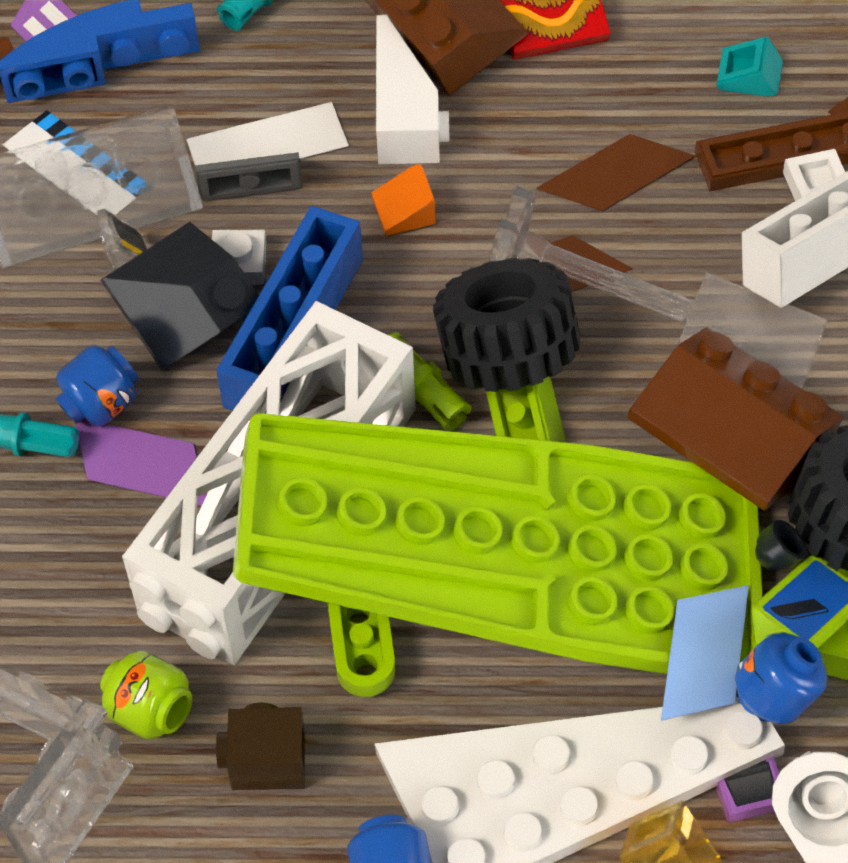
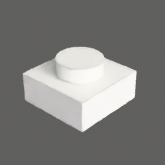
[783,149,845,201]
[212,230,267,285]

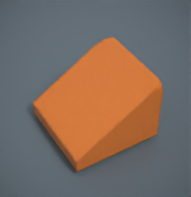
[371,163,436,236]

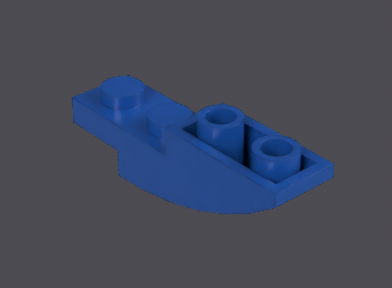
[0,0,200,103]

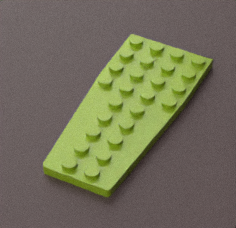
[233,413,763,674]

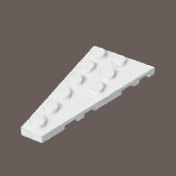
[374,697,785,863]

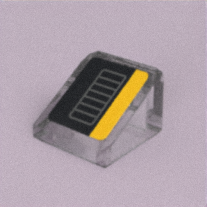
[95,208,148,271]

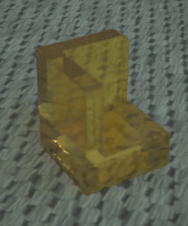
[620,801,721,863]

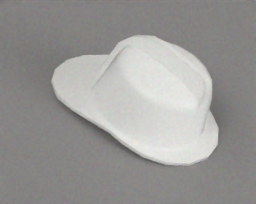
[772,751,848,863]

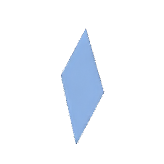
[661,585,749,721]

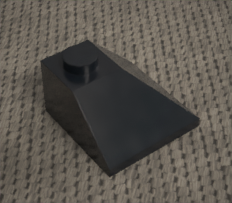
[100,222,259,370]

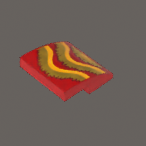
[499,0,611,60]

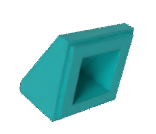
[716,36,783,96]

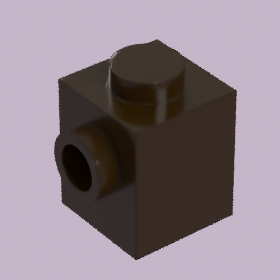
[216,702,306,790]

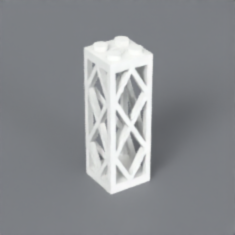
[122,301,416,665]

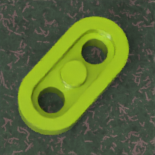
[328,603,396,697]

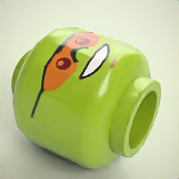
[100,650,193,740]

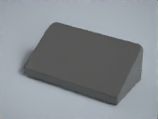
[194,152,303,201]

